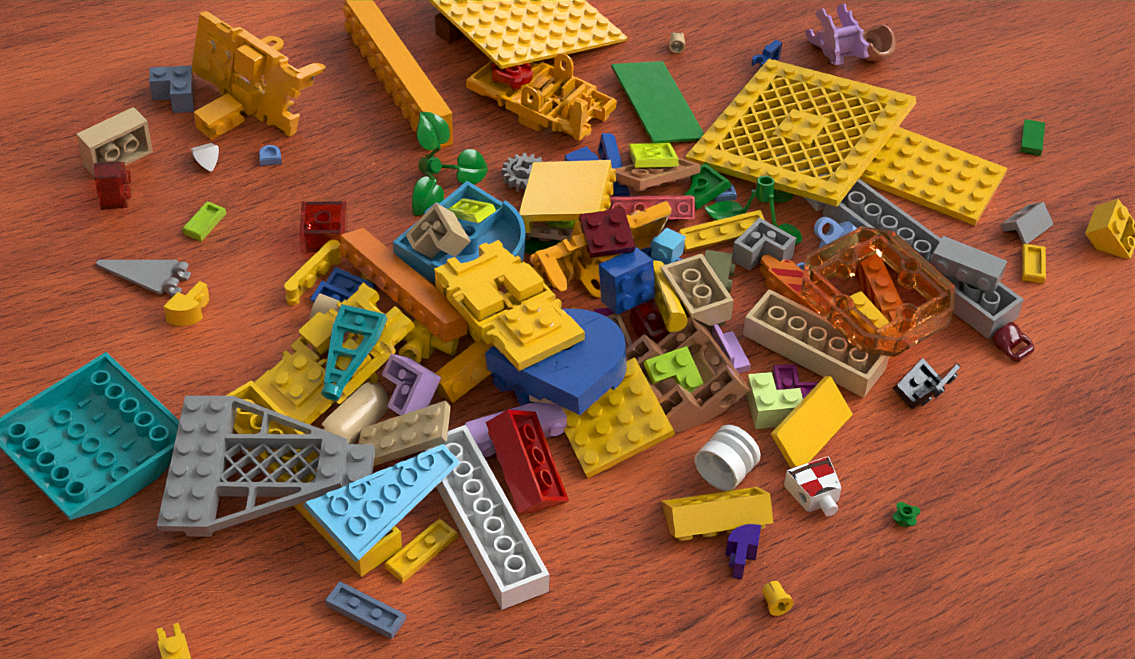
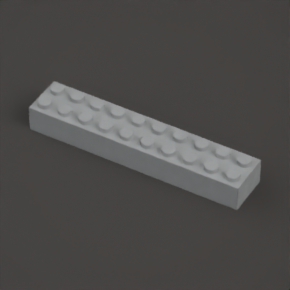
[822,179,1024,339]

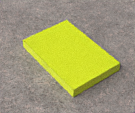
[629,143,678,168]

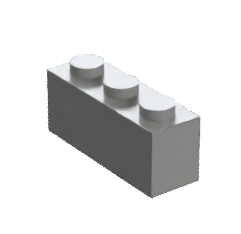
[929,236,1007,294]

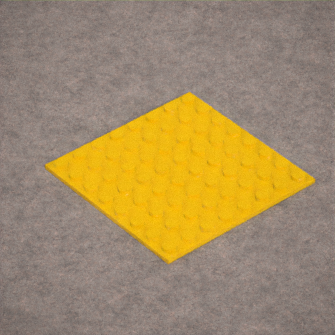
[428,0,628,69]

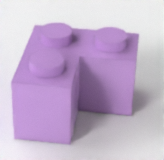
[382,353,441,415]

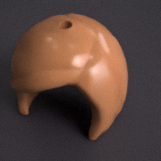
[863,24,896,62]

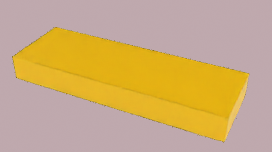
[385,518,457,583]

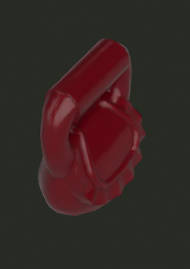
[992,322,1034,362]

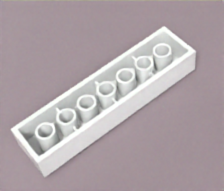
[421,425,549,610]

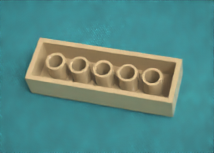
[743,289,891,398]

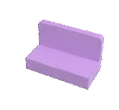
[712,324,750,373]

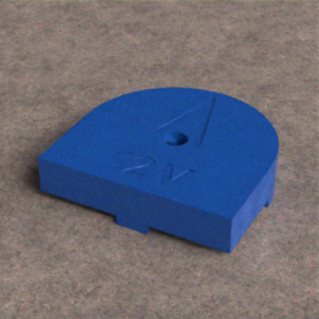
[485,309,627,415]

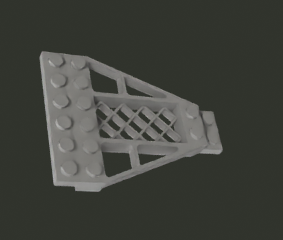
[157,396,376,537]

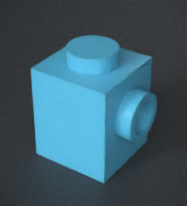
[650,228,686,265]

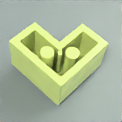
[746,372,803,429]

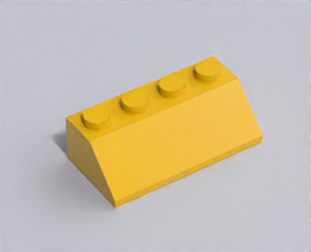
[662,487,773,541]

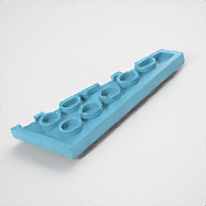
[303,444,460,562]

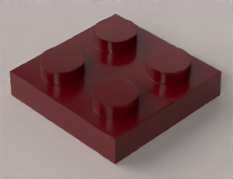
[579,208,636,258]

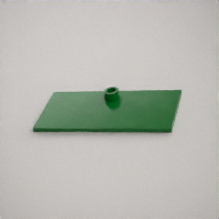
[611,61,704,144]

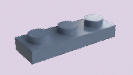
[325,581,406,639]

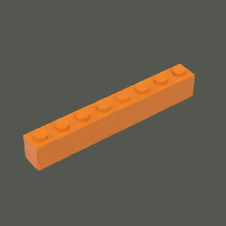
[339,228,468,343]

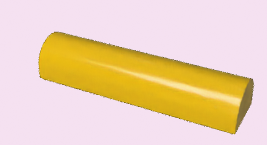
[653,261,688,332]

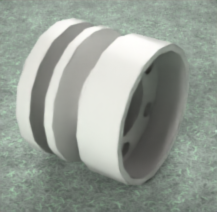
[694,425,761,491]

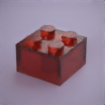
[299,201,348,252]

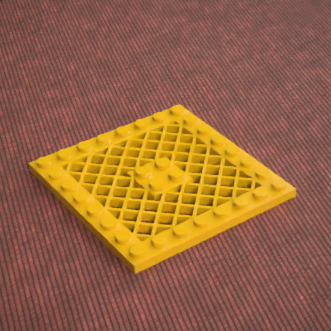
[686,59,916,207]

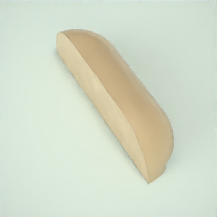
[320,382,389,450]

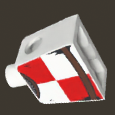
[784,456,841,516]

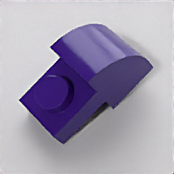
[726,524,761,579]

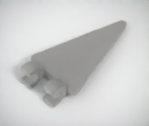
[96,260,191,296]

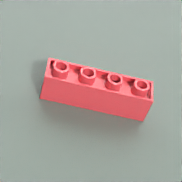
[607,195,695,219]

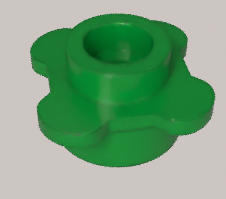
[892,502,920,527]

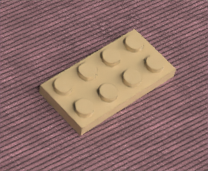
[359,401,450,466]

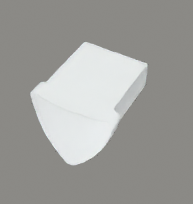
[190,143,219,171]

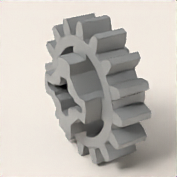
[502,153,542,192]

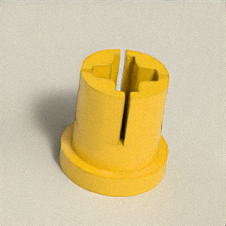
[762,581,794,616]

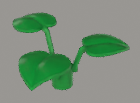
[412,112,488,216]
[705,176,802,245]

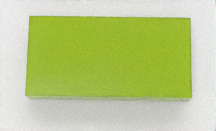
[182,201,226,242]

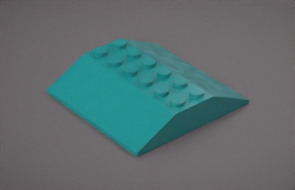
[0,352,180,520]

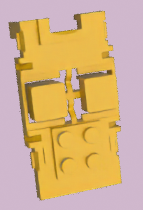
[434,240,585,371]

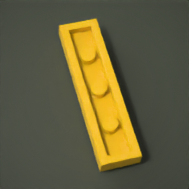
[678,210,764,253]

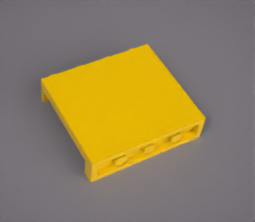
[519,160,616,233]

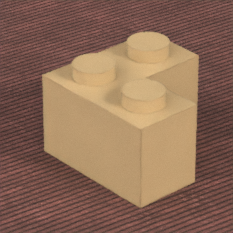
[406,203,471,259]

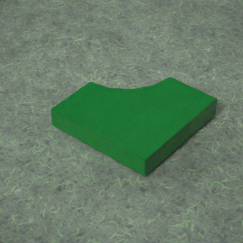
[684,163,731,210]

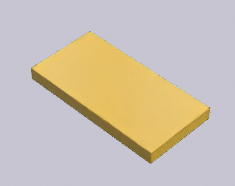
[771,376,853,469]

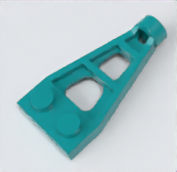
[321,304,388,401]

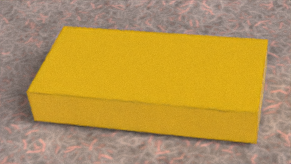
[1022,244,1046,284]

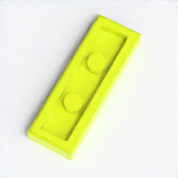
[448,198,496,223]

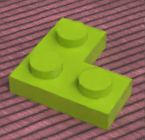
[643,346,704,393]

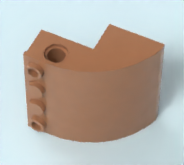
[626,316,750,433]

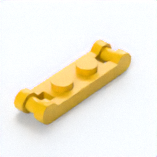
[284,240,341,306]

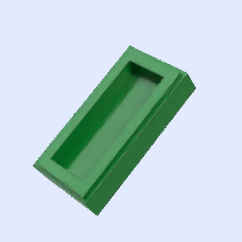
[1020,119,1045,155]

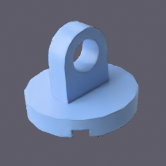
[814,217,858,260]

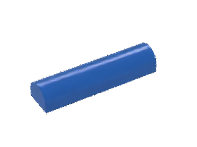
[598,133,630,196]

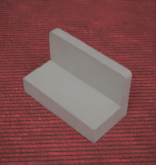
[1001,202,1053,244]

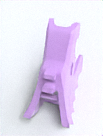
[805,3,870,65]

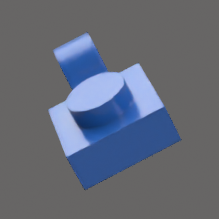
[751,39,782,68]

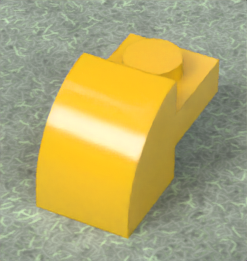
[164,281,210,326]

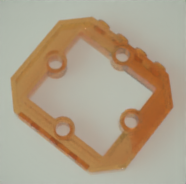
[800,226,955,357]

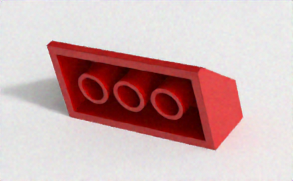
[485,409,569,513]

